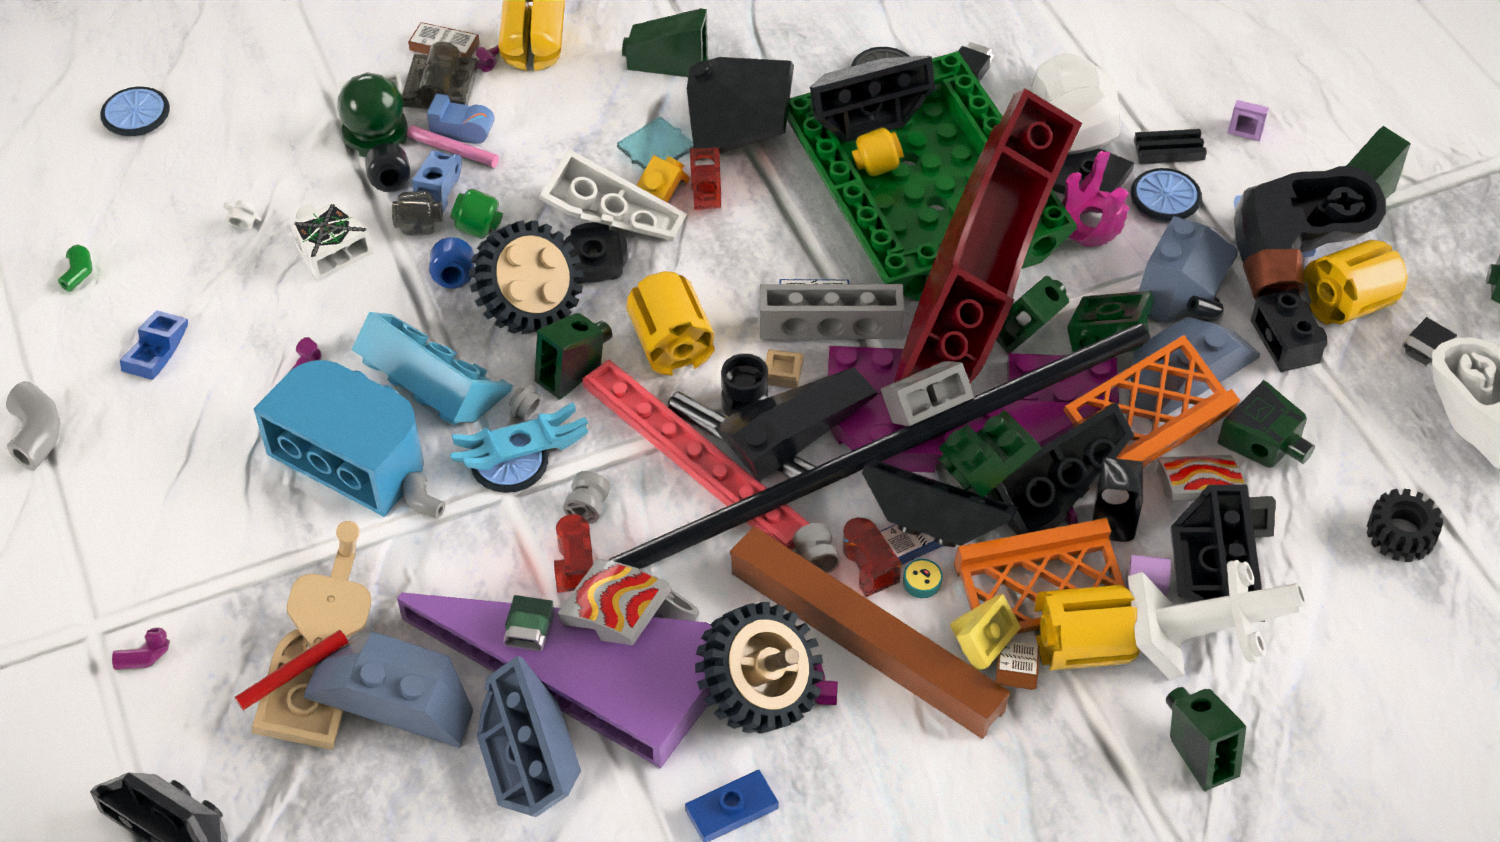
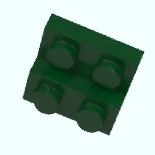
[1067,290,1154,352]
[938,410,1042,498]

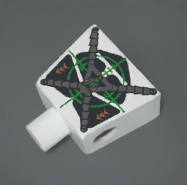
[292,203,373,282]

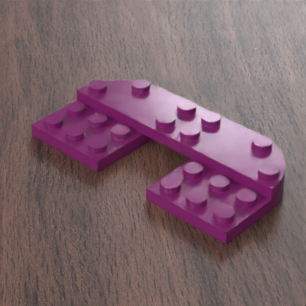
[828,346,1120,473]

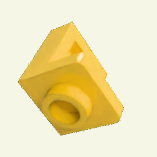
[636,155,690,203]

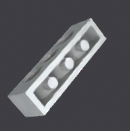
[760,284,904,339]

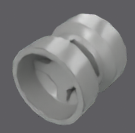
[563,471,610,524]
[793,523,841,573]

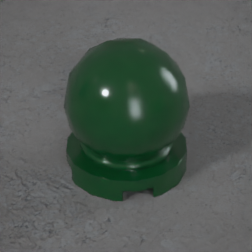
[337,72,408,157]

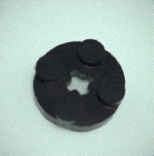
[561,222,628,284]

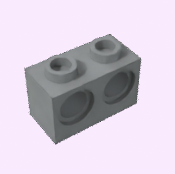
[880,361,975,426]

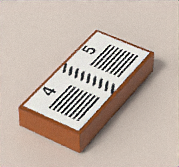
[408,22,480,63]
[995,641,1040,690]

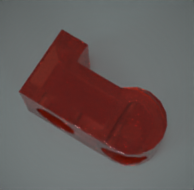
[689,147,721,210]
[554,514,593,593]
[842,517,902,597]

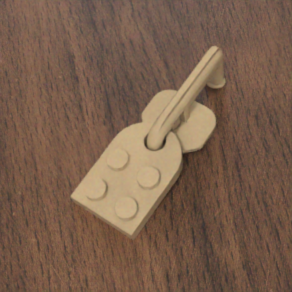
[252,521,371,750]

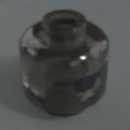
[392,190,443,236]

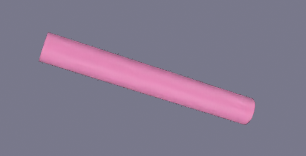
[407,125,499,168]

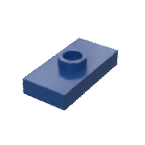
[685,769,779,842]

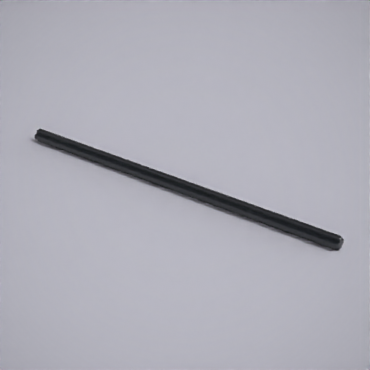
[609,323,1150,569]

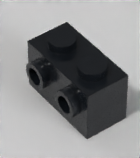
[1251,288,1327,372]

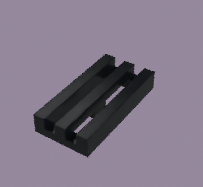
[1134,129,1207,164]

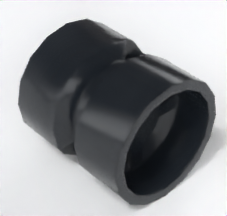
[721,353,768,417]

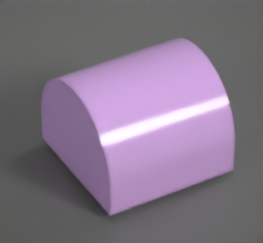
[1228,100,1269,141]
[1126,555,1171,596]

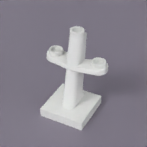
[1128,560,1306,680]

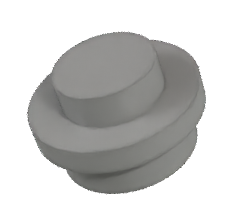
[509,385,542,420]

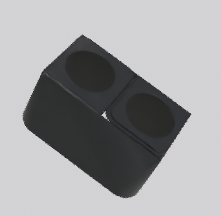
[1091,458,1143,542]

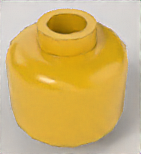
[851,128,904,177]

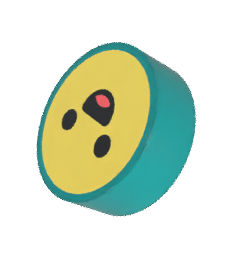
[903,559,943,598]

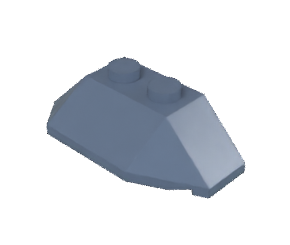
[1139,216,1238,324]
[1129,317,1260,423]
[304,631,473,748]
[477,656,581,817]

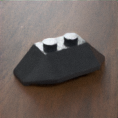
[810,55,936,142]
[862,459,1018,547]
[1170,484,1265,622]
[90,772,228,842]

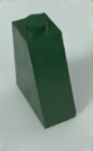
[622,8,708,77]
[1346,126,1411,199]

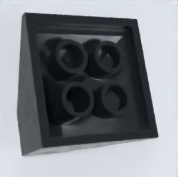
[686,57,794,160]

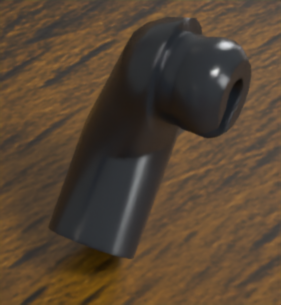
[1187,296,1224,321]

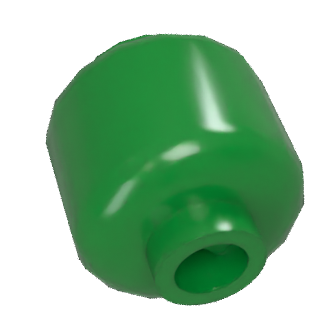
[450,189,504,239]

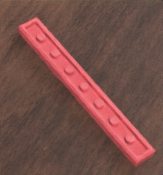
[582,359,810,550]

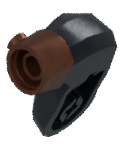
[1234,166,1386,300]

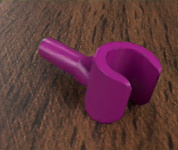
[475,45,500,72]
[288,337,322,373]
[814,655,838,705]

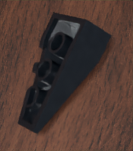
[715,367,877,482]
[986,402,1134,535]

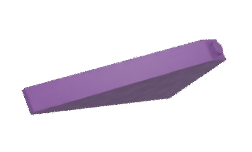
[397,592,712,768]

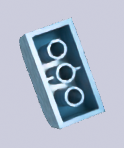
[253,360,424,517]

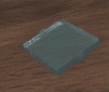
[617,116,694,170]

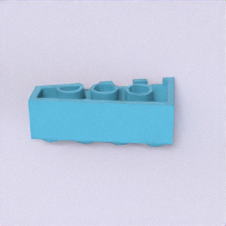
[351,312,514,425]

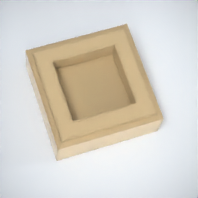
[765,349,804,389]

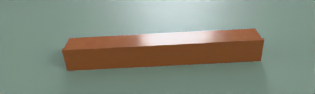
[730,526,1011,739]

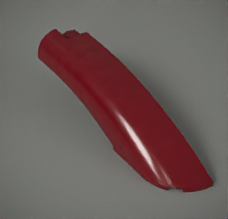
[894,88,1082,384]

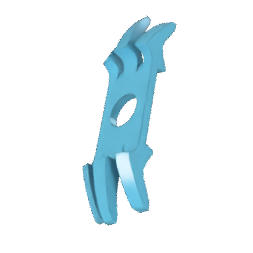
[450,403,588,470]

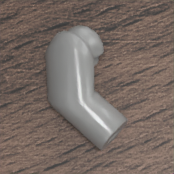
[402,471,445,519]

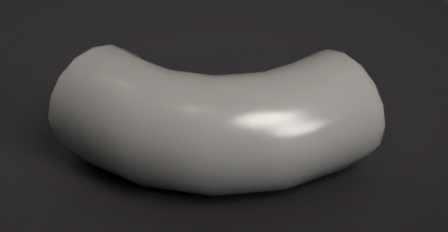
[6,381,61,471]

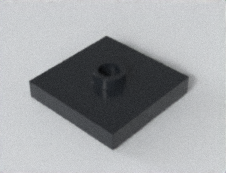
[1052,148,1134,195]

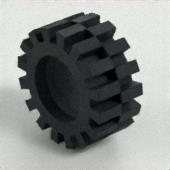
[1367,488,1444,562]

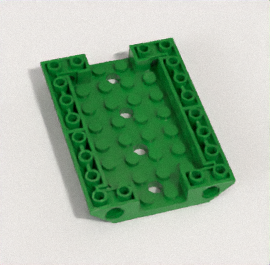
[787,51,1077,301]

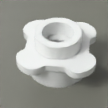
[223,200,261,230]

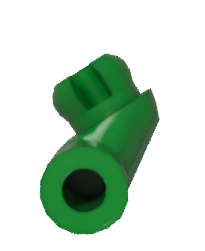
[58,244,93,292]

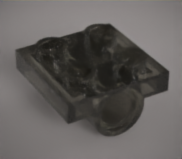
[402,41,478,109]

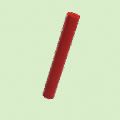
[234,629,348,711]

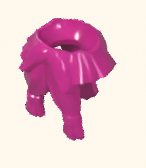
[1062,151,1130,247]

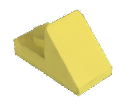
[950,594,1021,670]

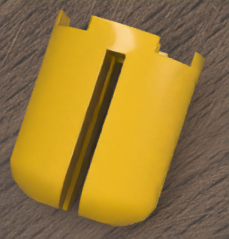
[498,0,565,71]
[1304,239,1408,325]
[626,271,715,376]
[1034,585,1141,671]

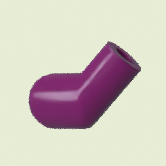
[112,627,170,670]

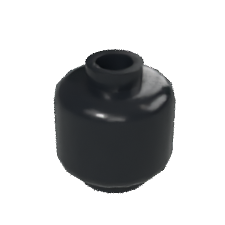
[365,143,410,192]

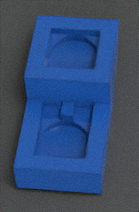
[120,310,188,380]

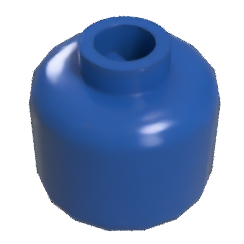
[429,237,474,289]

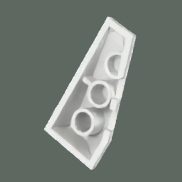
[538,149,687,241]

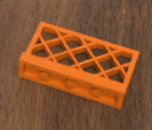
[1063,335,1240,467]
[954,518,1125,634]

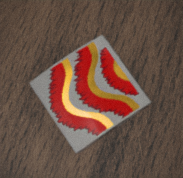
[1156,455,1249,501]
[557,559,672,645]

